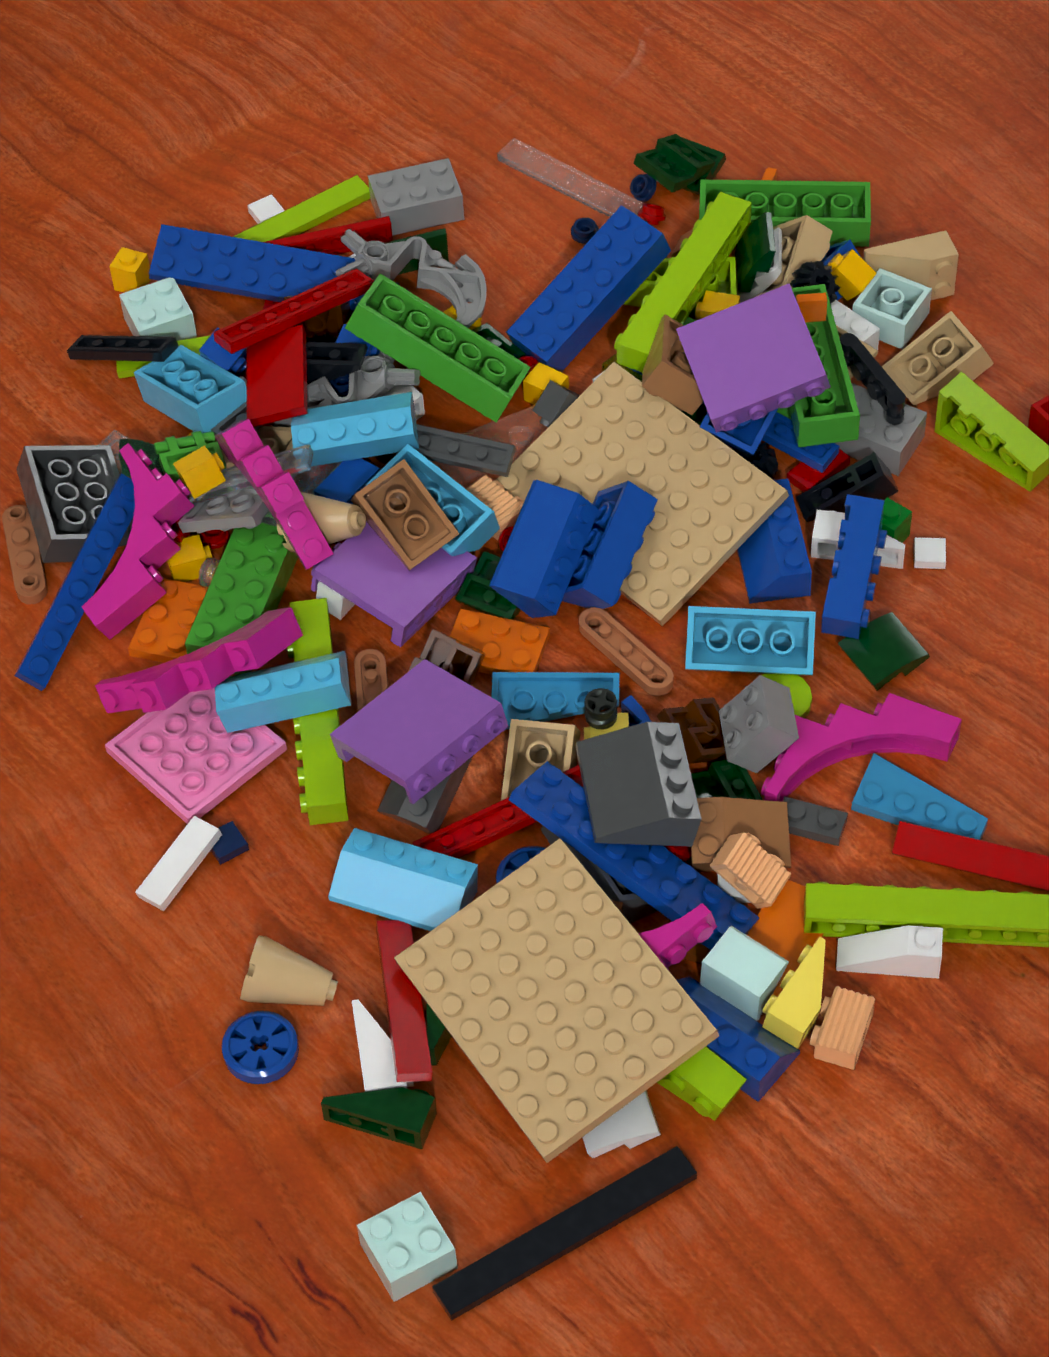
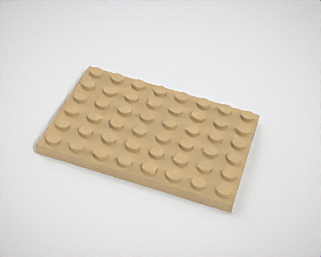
[496,362,789,626]
[394,838,719,1163]

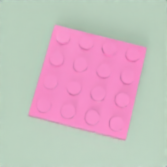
[105,688,287,824]

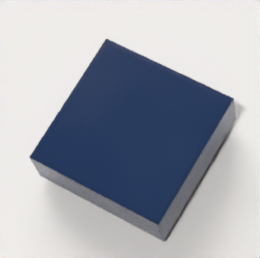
[211,821,249,865]

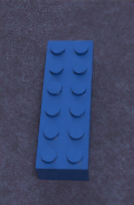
[506,205,671,372]

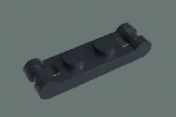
[840,333,906,425]

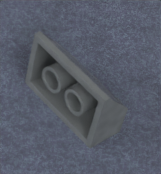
[377,756,473,834]

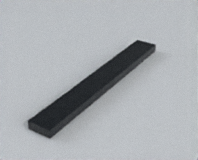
[432,1146,697,1321]

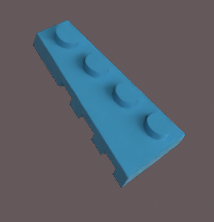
[491,672,620,730]
[851,753,988,840]

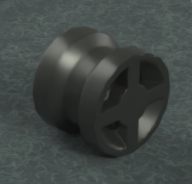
[585,688,617,729]

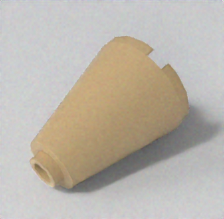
[277,491,366,552]
[240,935,338,1006]

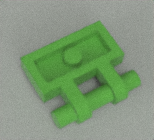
[154,431,226,482]

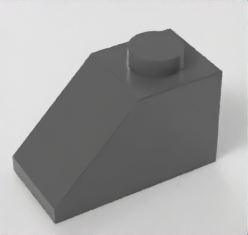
[532,380,580,427]

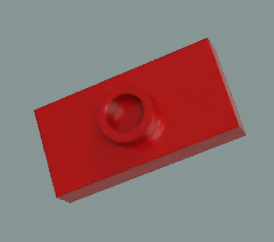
[787,449,850,492]

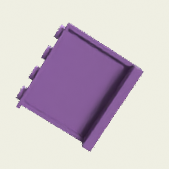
[676,283,831,433]
[311,522,477,648]
[330,659,509,804]

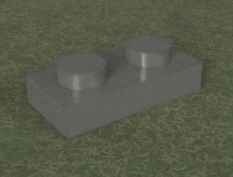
[783,796,848,846]

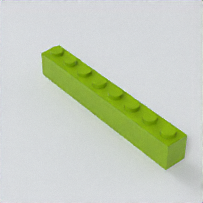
[614,192,752,373]
[287,598,349,825]
[804,882,1049,947]

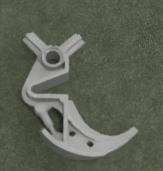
[336,229,487,328]
[269,351,421,427]

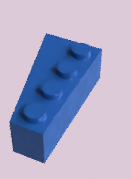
[821,494,887,639]

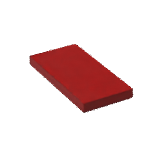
[247,324,308,427]

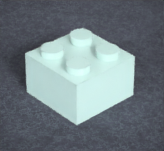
[852,268,932,350]
[119,277,197,341]
[357,1192,458,1302]

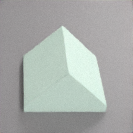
[700,926,789,1021]

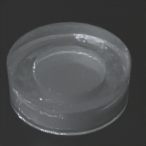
[199,558,220,588]

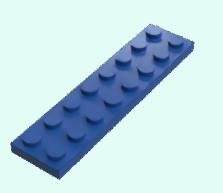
[149,224,365,315]
[508,761,759,950]

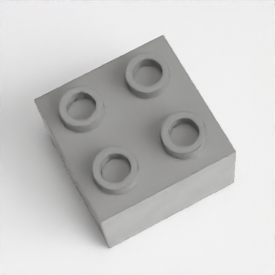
[719,675,799,773]

